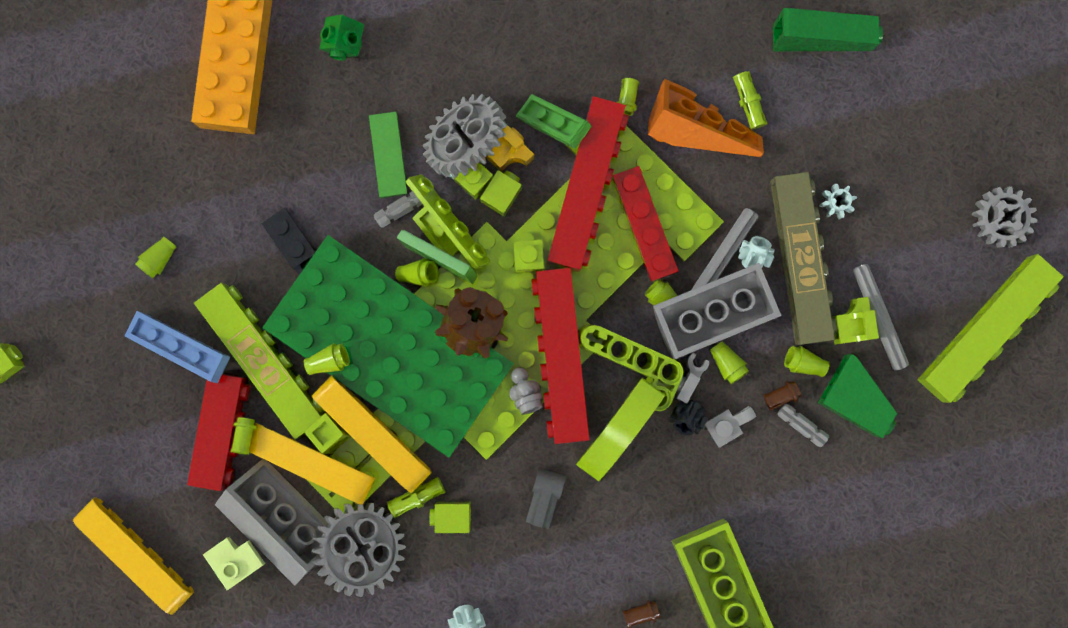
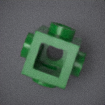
[319,15,364,61]

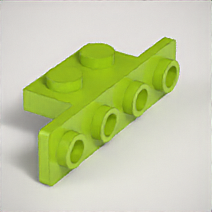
[406,174,490,270]

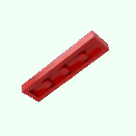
[612,166,679,282]

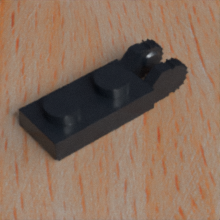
[261,208,316,275]

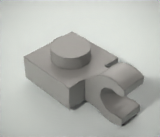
[674,353,709,403]
[705,406,757,448]

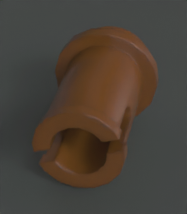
[763,381,801,411]
[623,600,661,628]

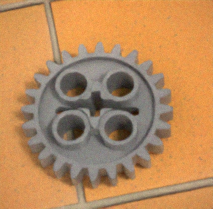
[423,94,507,178]
[312,503,406,597]

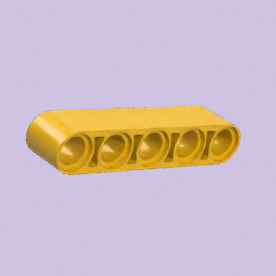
[312,375,432,493]
[249,423,375,505]
[73,497,194,615]

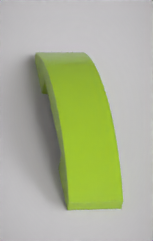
[576,378,665,481]

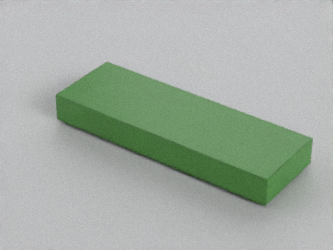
[516,94,592,149]
[369,112,408,199]
[397,230,478,284]

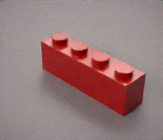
[187,374,251,491]

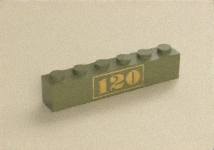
[770,172,837,346]

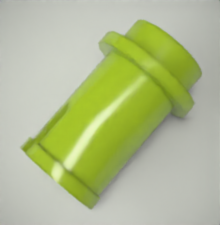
[617,78,639,116]
[231,417,257,455]

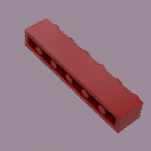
[547,96,629,272]
[531,268,589,444]

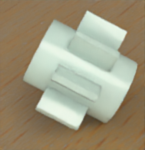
[819,184,857,220]
[738,236,775,268]
[448,605,486,628]

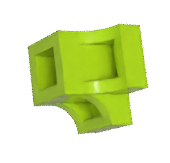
[831,297,879,345]

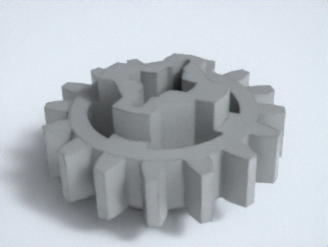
[972,186,1037,248]

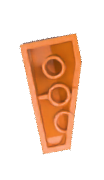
[648,79,764,157]

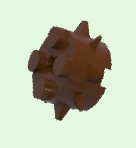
[435,287,508,358]

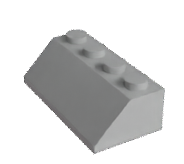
[653,263,781,359]
[215,459,343,586]

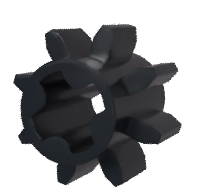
[670,400,708,435]

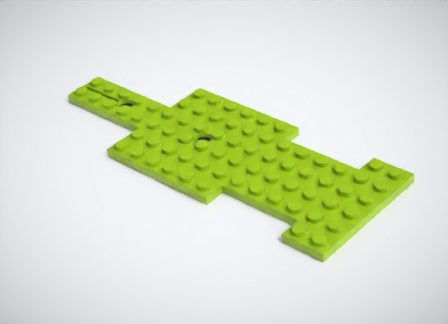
[307,126,724,513]

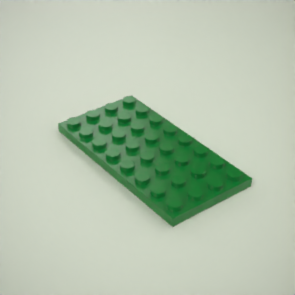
[262,235,514,458]

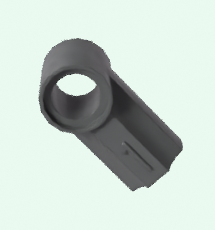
[526,468,566,529]

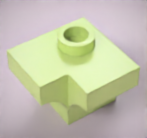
[203,537,265,590]

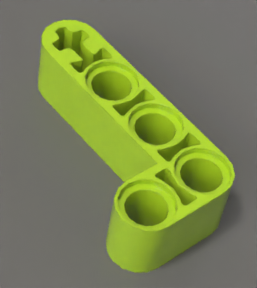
[578,324,683,411]

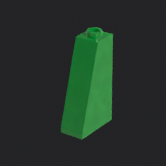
[773,8,883,52]

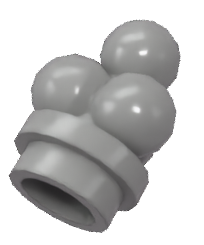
[509,367,543,415]

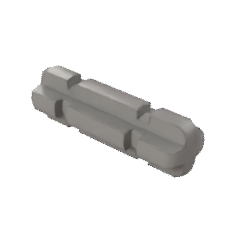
[374,191,422,227]
[778,404,829,447]

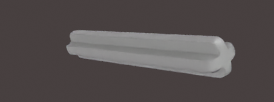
[691,208,758,290]
[853,264,909,370]

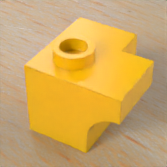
[486,125,534,172]

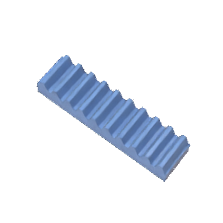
[125,311,230,383]

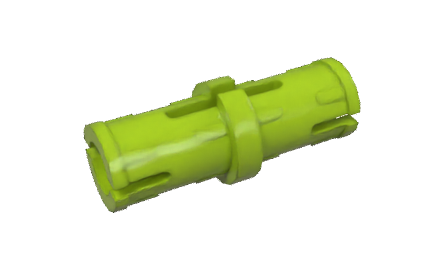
[733,71,768,130]
[387,477,446,518]

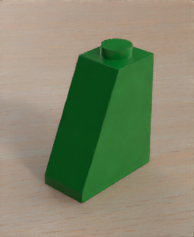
[818,354,897,438]

